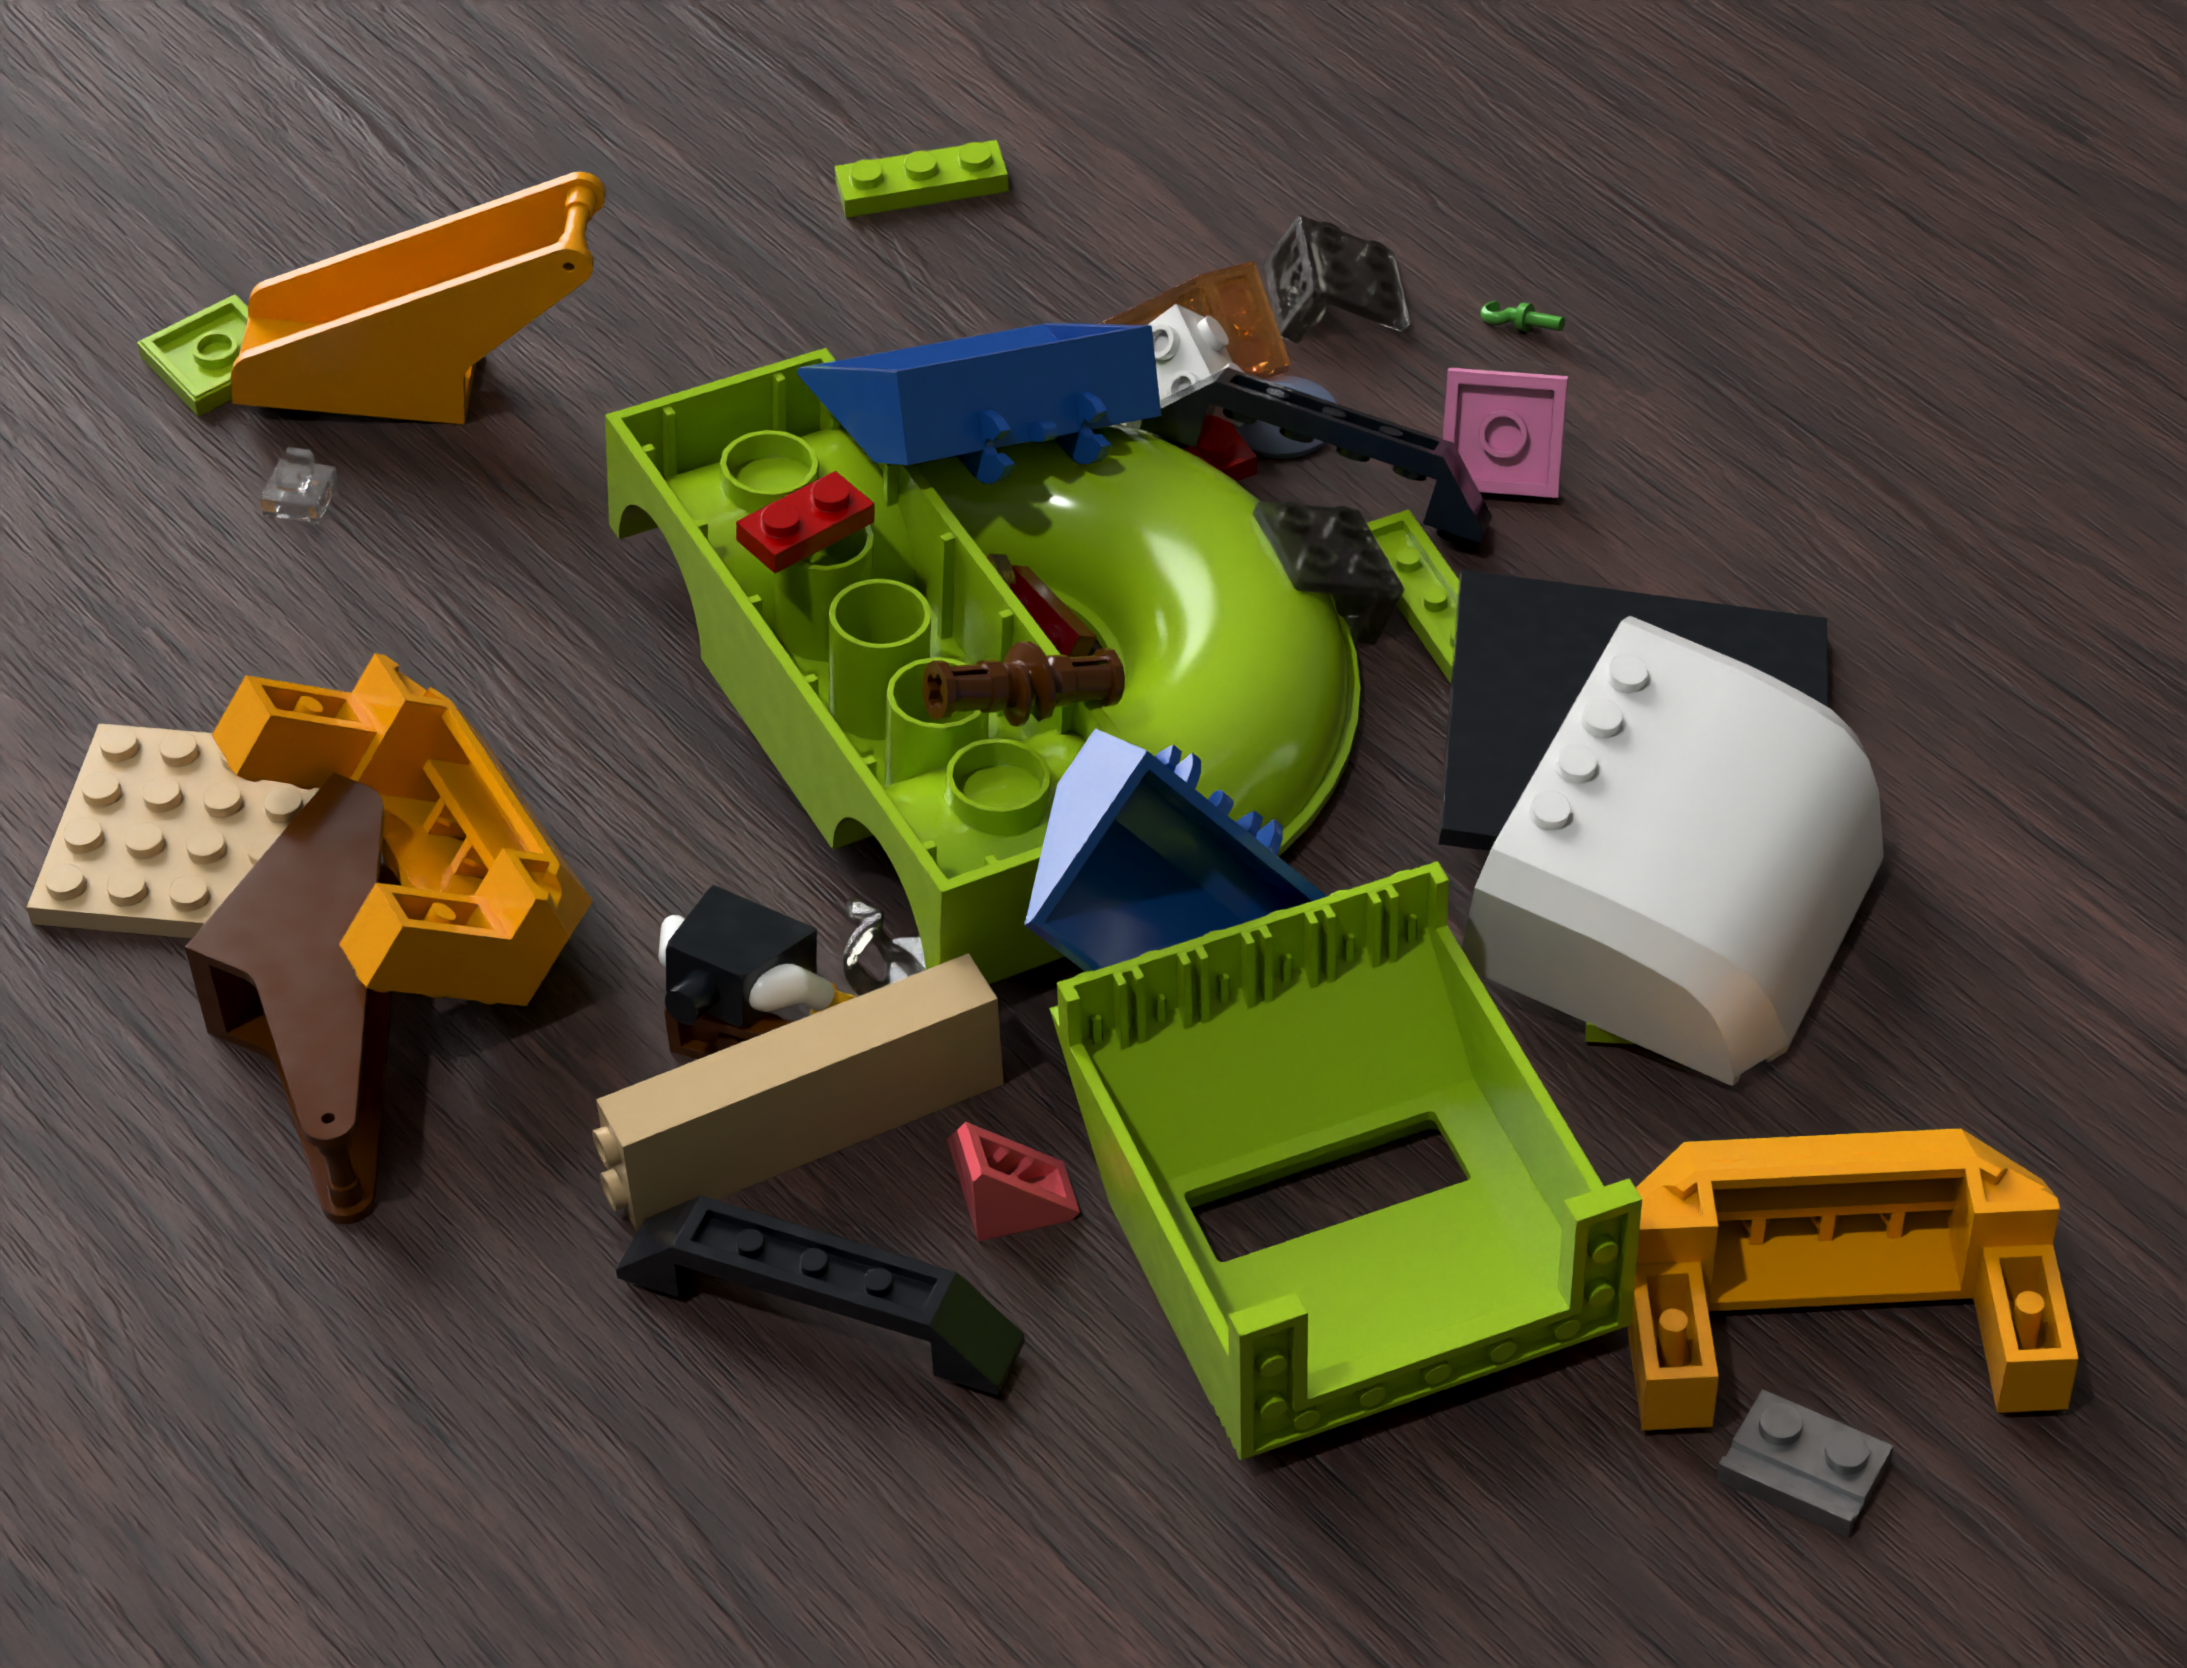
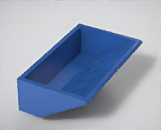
[797,323,1161,484]
[1024,729,1327,972]

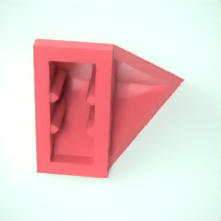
[946,1122,1080,1241]

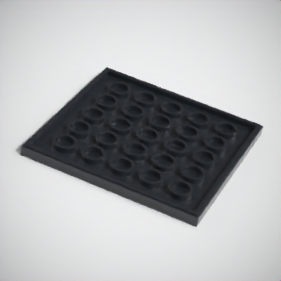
[1438,569,1828,851]

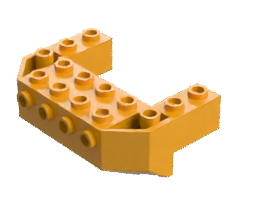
[211,653,593,1006]
[1627,1128,2079,1430]

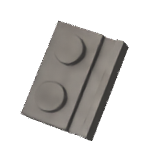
[1717,1389,1894,1538]

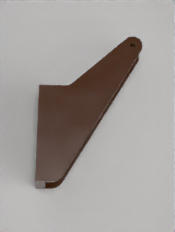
[185,772,400,1224]

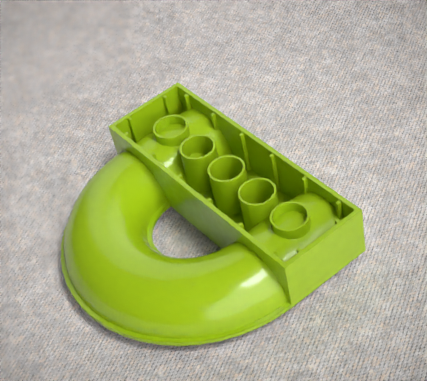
[605,348,1361,984]

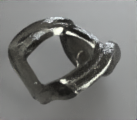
[843,898,925,996]

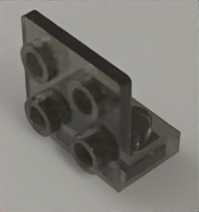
[1264,214,1410,344]
[1253,501,1405,644]

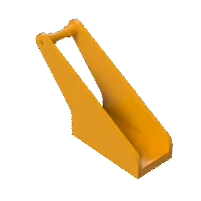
[231,172,606,425]

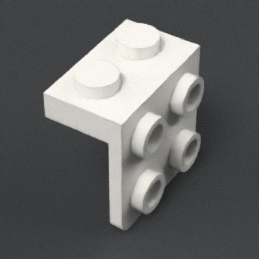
[1122,304,1244,436]

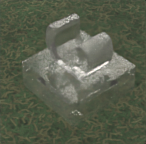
[260,447,339,523]

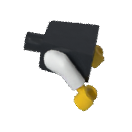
[658,885,856,1027]

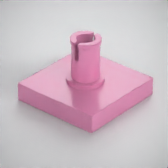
[1443,368,1568,498]

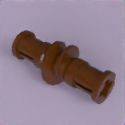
[922,641,1125,727]

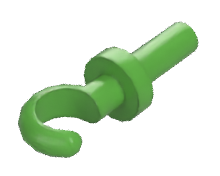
[1480,301,1565,332]

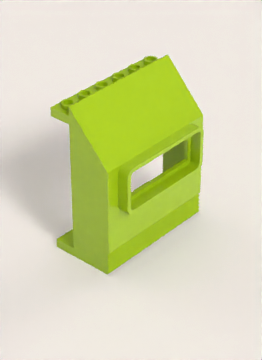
[1049,861,1642,1460]

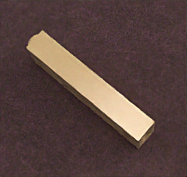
[592,953,1004,1232]

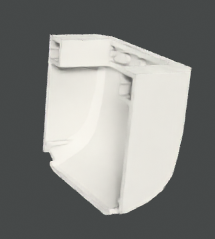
[1461,616,1884,1086]

